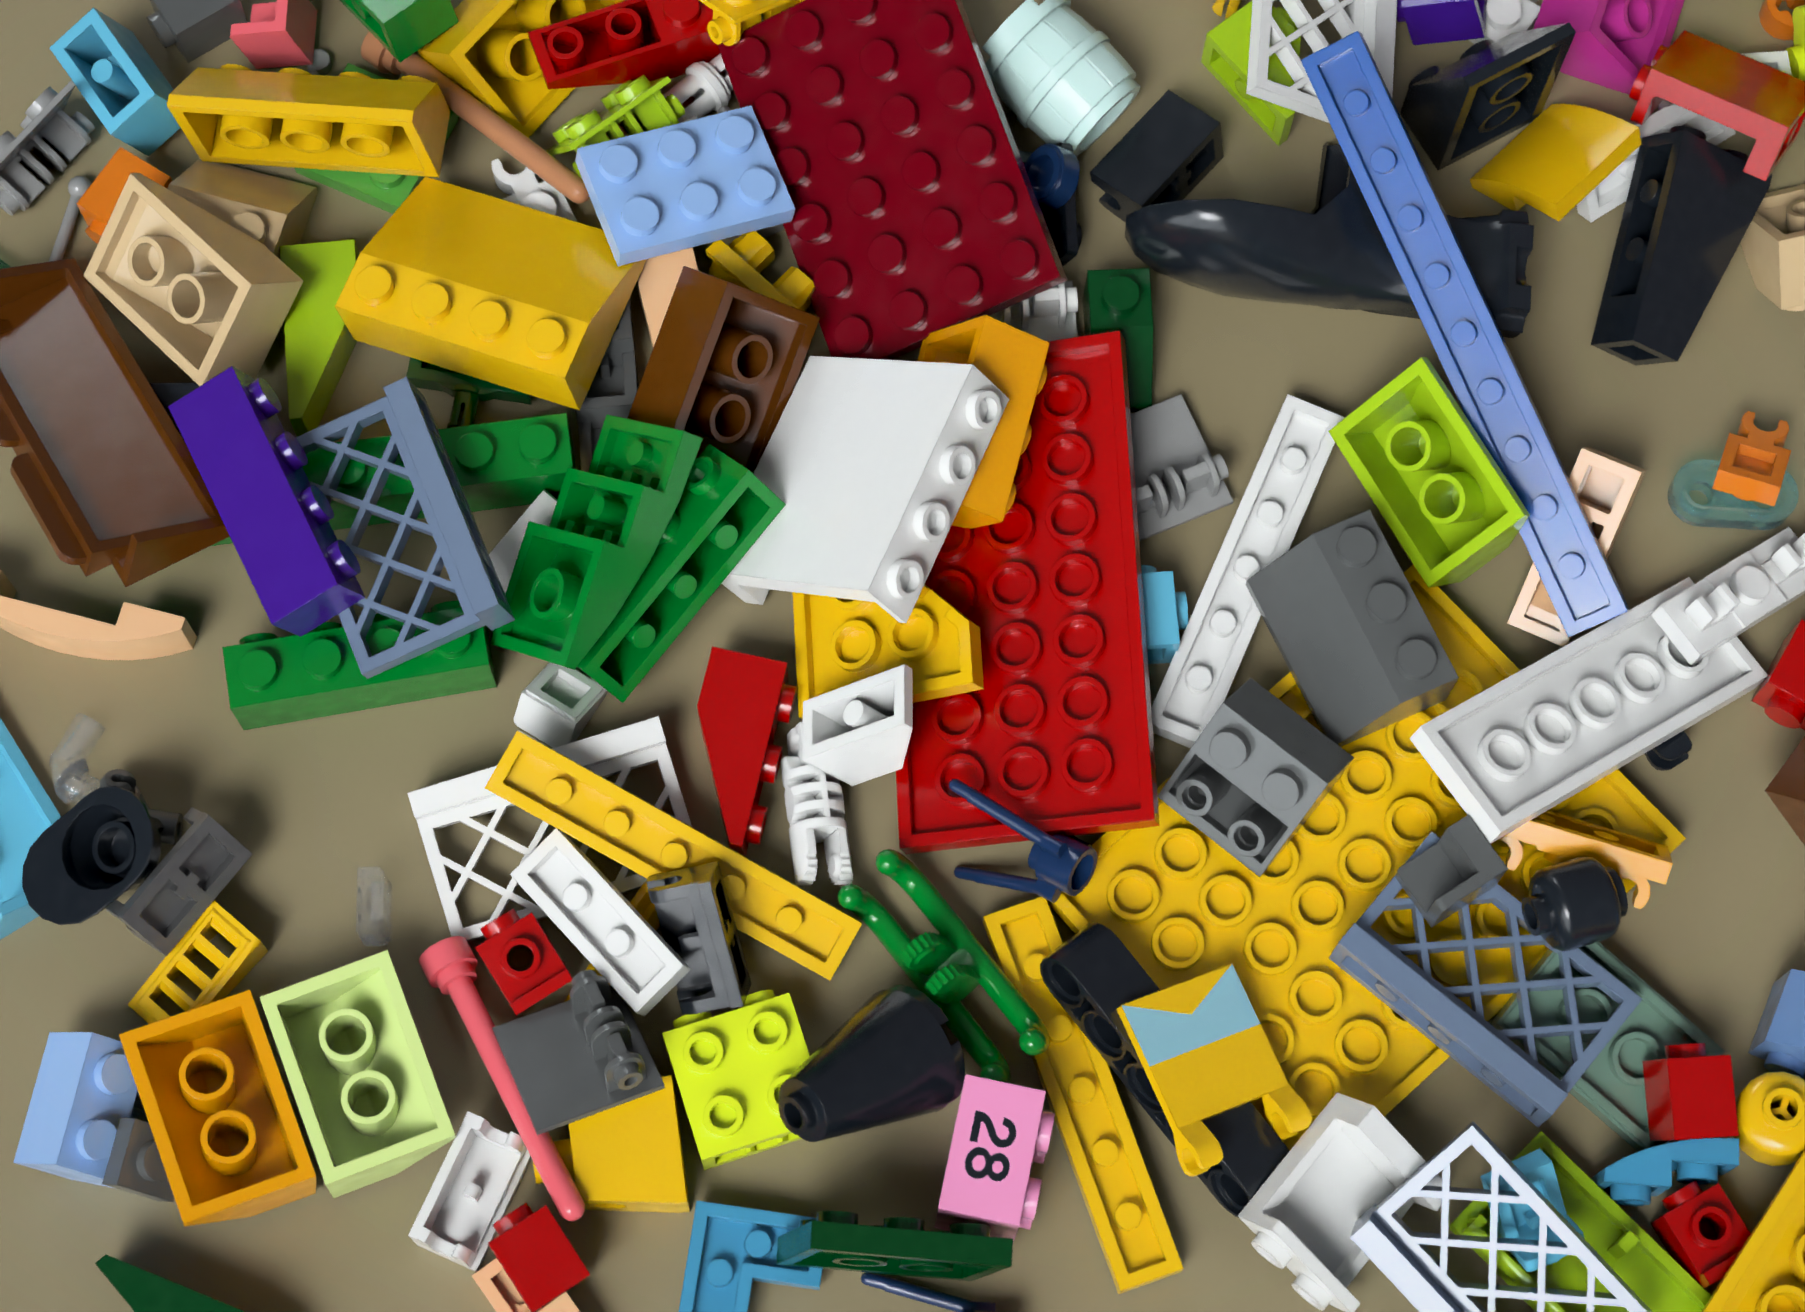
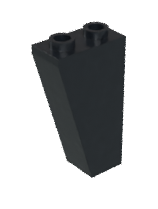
[1591,126,1772,366]

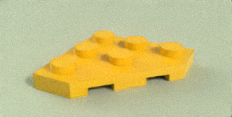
[792,584,984,719]

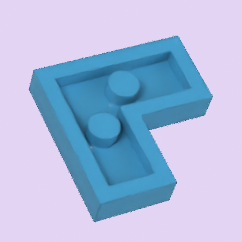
[679,1201,823,1312]

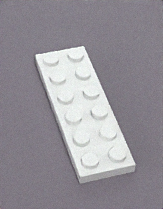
[1410,577,1768,844]

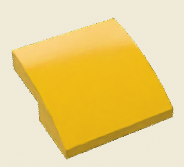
[1470,103,1642,222]

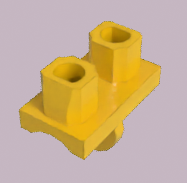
[706,231,815,312]

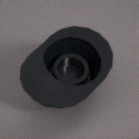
[22,786,165,925]

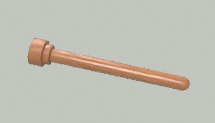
[361,31,590,204]

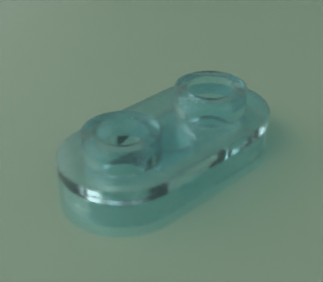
[1667,459,1799,530]

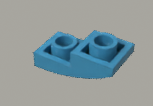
[1590,1138,1739,1206]

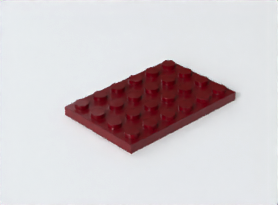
[717,0,1067,360]

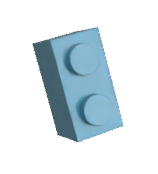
[50,7,181,156]

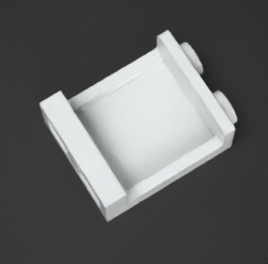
[1238,1092,1442,1312]

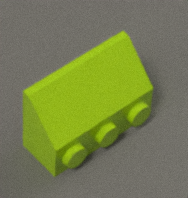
[1328,357,1530,588]

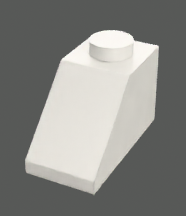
[802,664,913,786]

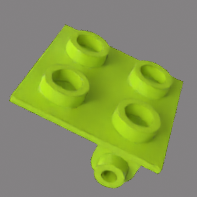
[546,75,685,178]

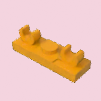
[1498,810,1673,909]

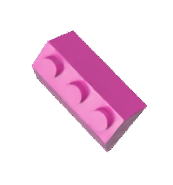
[1533,0,1685,95]

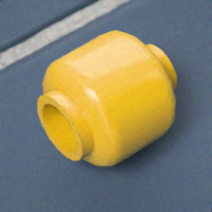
[1733,1071,1805,1166]

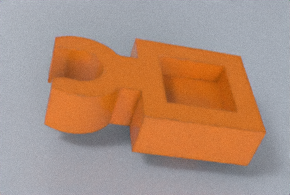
[1712,411,1791,507]

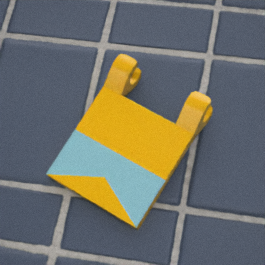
[1116,964,1312,1176]

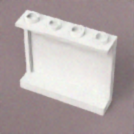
[721,356,1009,623]

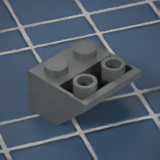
[1158,678,1354,877]

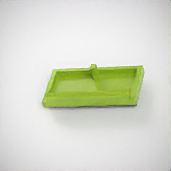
[1449,1131,1711,1312]

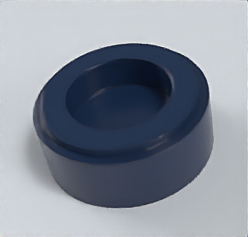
[1024,144,1080,209]

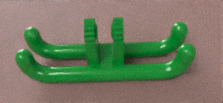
[837,849,1050,1083]

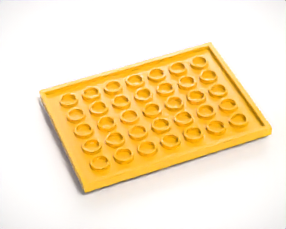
[1047,565,1686,1151]

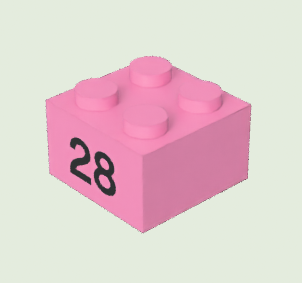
[935,1074,1055,1243]

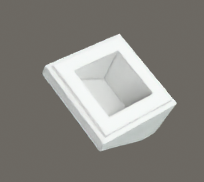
[514,662,607,748]

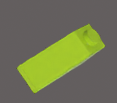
[280,239,359,437]

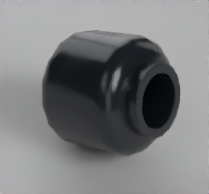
[1521,856,1628,951]

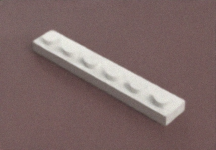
[1151,394,1346,749]

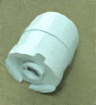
[982,0,1141,156]

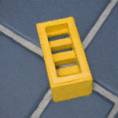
[127,901,268,1024]

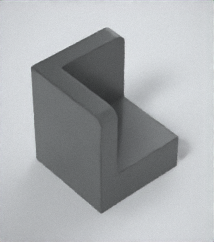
[1395,815,1508,928]

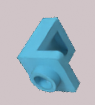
[1480,1148,1585,1272]

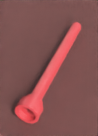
[419,936,585,1221]

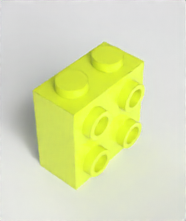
[662,990,810,1170]

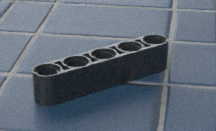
[1040,922,1289,1218]

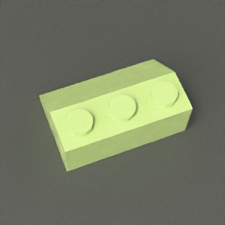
[259,950,456,1198]

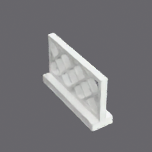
[1246,0,1397,123]
[407,716,692,941]

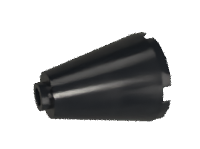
[779,985,965,1142]

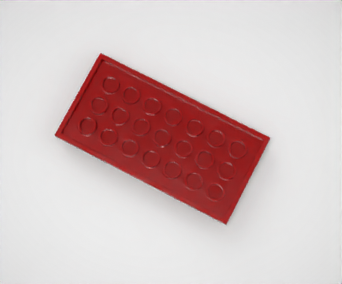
[896,331,1160,854]

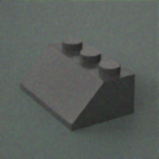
[1246,509,1459,747]

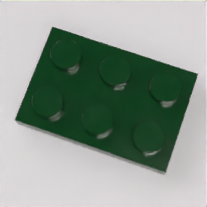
[776,1211,1013,1282]

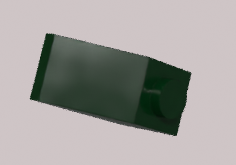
[1082,268,1153,413]

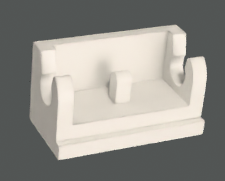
[408,1111,532,1272]

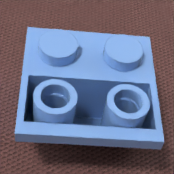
[13,1032,149,1188]

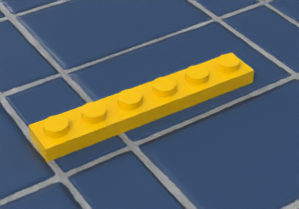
[485,730,862,981]
[983,897,1184,1294]

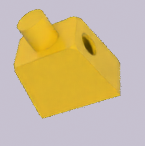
[533,1075,690,1213]

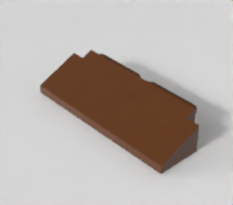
[0,258,230,587]

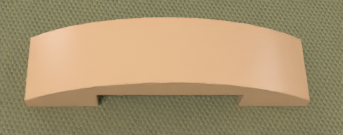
[0,570,197,660]

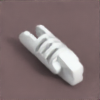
[781,722,853,885]

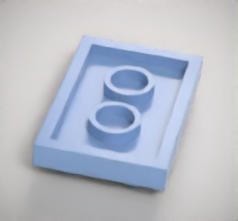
[575,105,795,266]

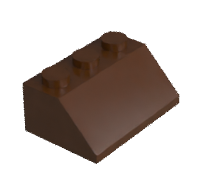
[627,266,820,473]

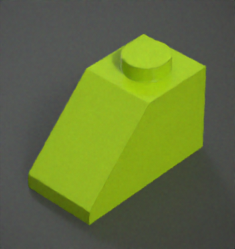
[1201,0,1301,146]

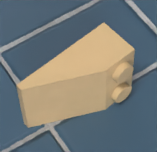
[83,173,303,386]

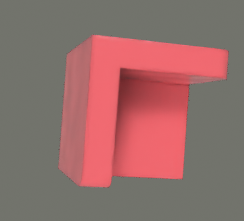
[230,0,317,69]

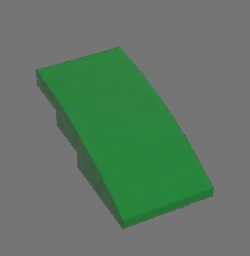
[490,414,703,670]

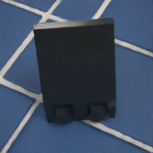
[1400,23,1576,171]

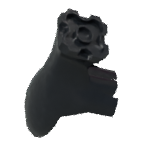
[1125,141,1534,338]

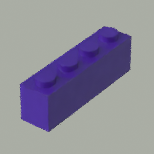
[168,366,365,637]

